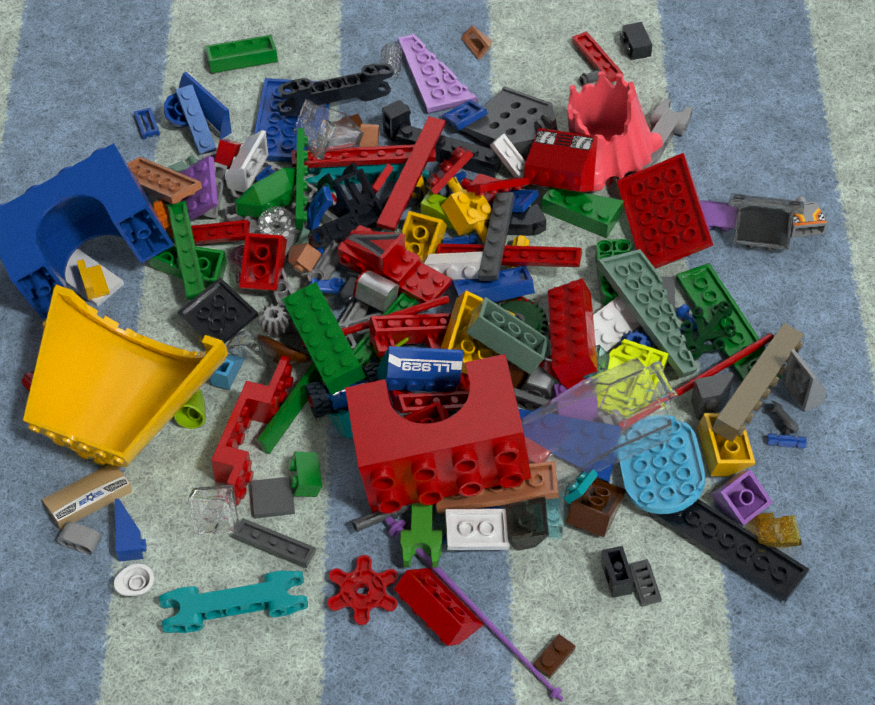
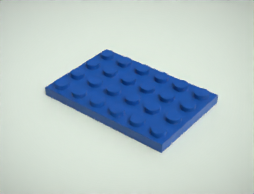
[254,78,331,162]

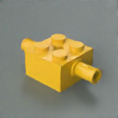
[441,177,492,243]

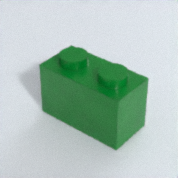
[287,451,322,497]

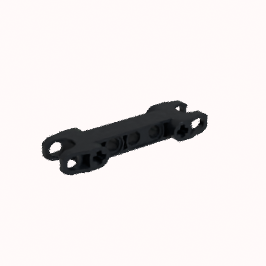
[277,63,394,116]

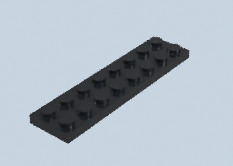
[648,499,809,602]

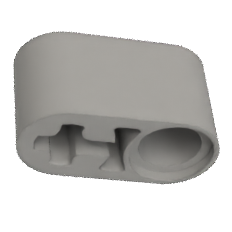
[57,522,102,556]

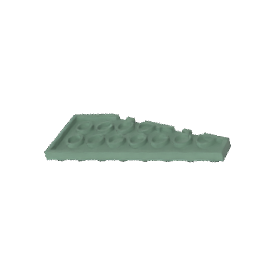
[596,249,697,378]

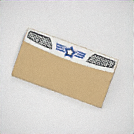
[42,465,132,530]

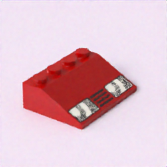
[524,128,598,192]

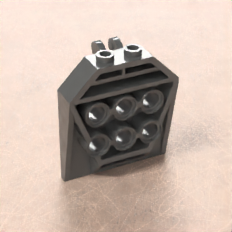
[462,86,558,156]

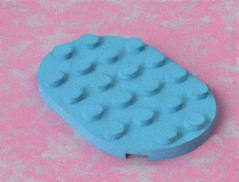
[617,415,705,514]

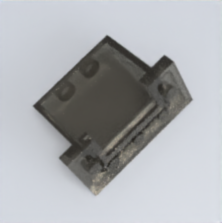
[729,193,804,251]

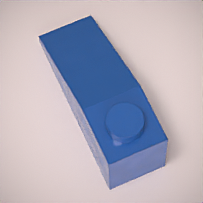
[115,498,147,562]

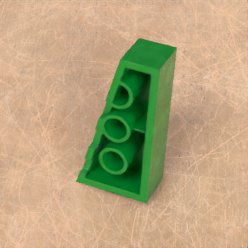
[542,187,624,239]
[149,243,227,288]

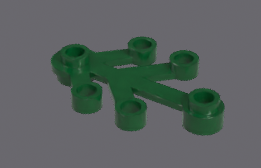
[681,301,736,361]

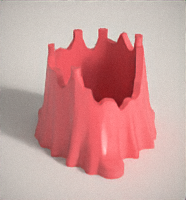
[567,71,663,191]

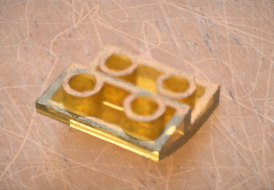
[753,512,802,547]

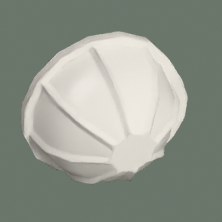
[114,564,154,596]

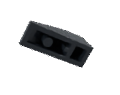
[487,204,547,236]

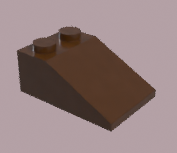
[566,478,626,537]

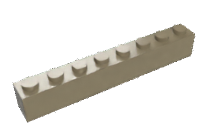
[712,323,804,442]

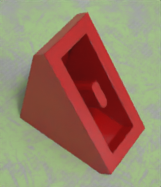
[214,139,243,169]

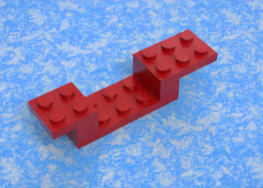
[211,356,293,505]

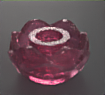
[230,245,244,266]

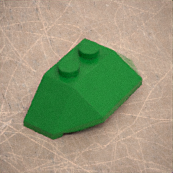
[234,167,297,218]

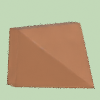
[461,25,492,59]

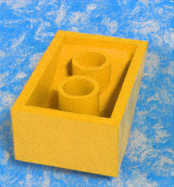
[401,211,447,264]

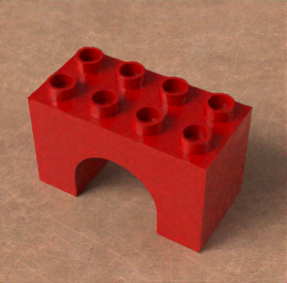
[345,354,532,514]

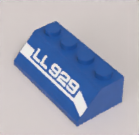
[377,346,463,392]

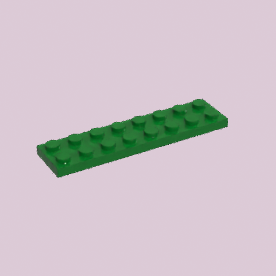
[676,263,782,382]

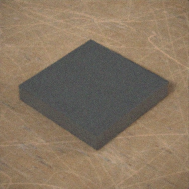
[251,476,295,519]

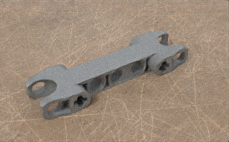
[616,98,693,186]

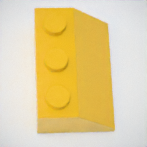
[697,413,755,476]

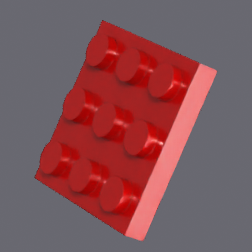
[426,146,473,195]

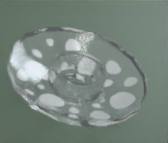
[258,207,295,239]

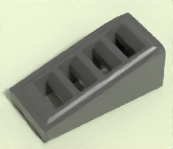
[629,559,662,607]

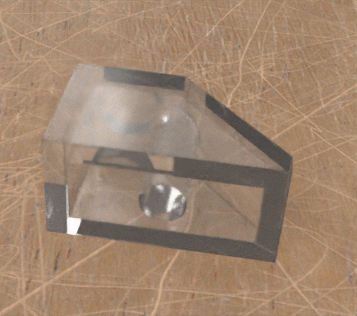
[227,329,271,368]

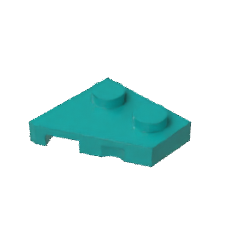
[564,469,598,504]

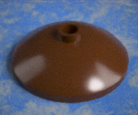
[257,334,312,364]

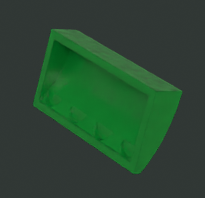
[205,34,278,73]

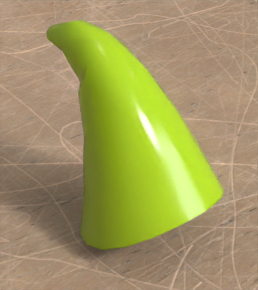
[174,389,206,429]

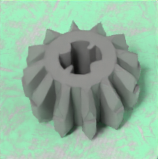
[258,303,291,336]

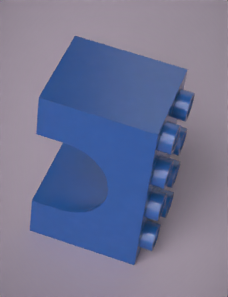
[0,143,173,319]

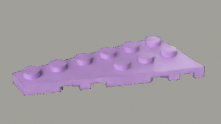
[398,34,477,113]

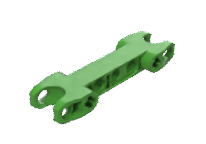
[400,502,442,568]

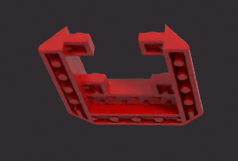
[369,313,470,413]

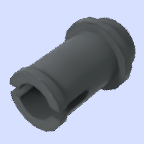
[579,69,600,86]

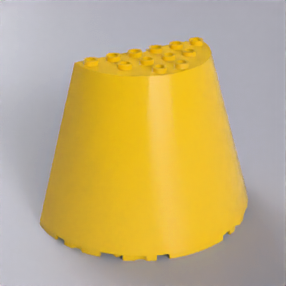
[23,285,228,467]

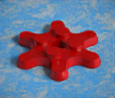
[327,555,398,626]

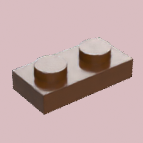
[533,634,576,679]

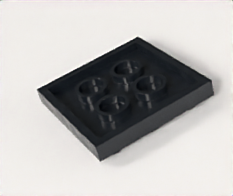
[177,277,258,344]

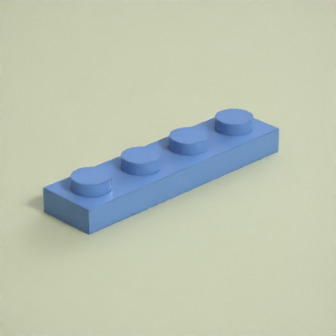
[175,85,217,156]

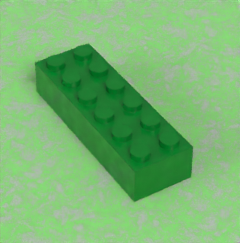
[282,282,366,395]

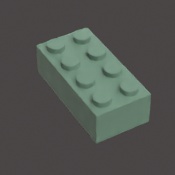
[466,297,549,375]

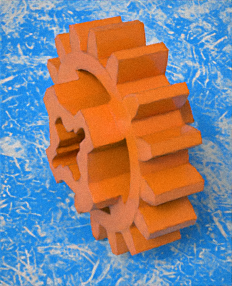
[153,199,174,239]

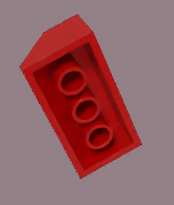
[394,568,484,646]

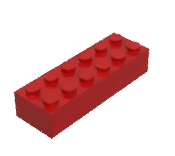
[548,278,598,382]

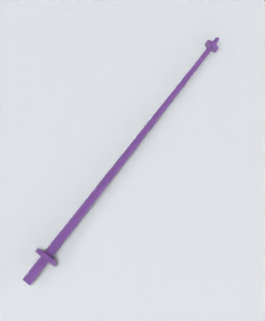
[379,513,564,701]

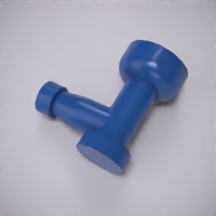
[675,304,698,335]

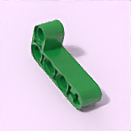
[595,239,631,306]

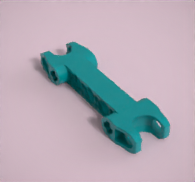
[305,163,429,193]
[159,570,308,633]

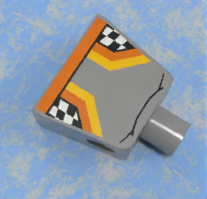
[789,197,828,238]

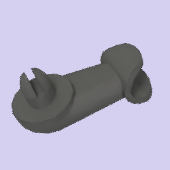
[768,401,799,435]

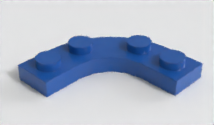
[306,186,333,260]

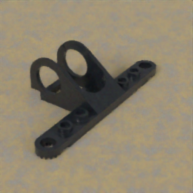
[308,163,424,247]

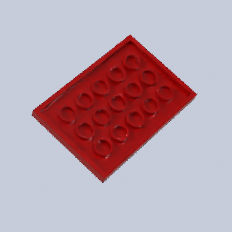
[617,153,714,269]

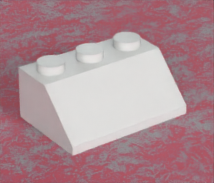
[224,130,268,192]

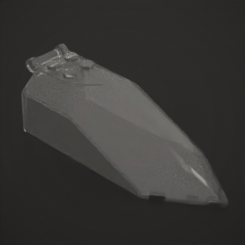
[521,357,678,488]

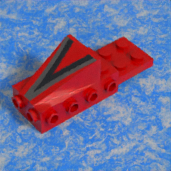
[337,225,452,303]

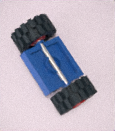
[305,362,379,418]

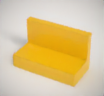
[76,259,110,300]

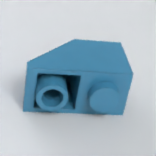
[210,354,244,390]

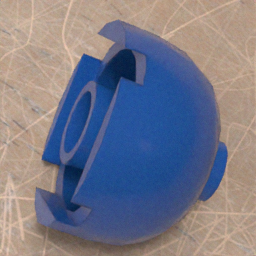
[164,93,188,128]

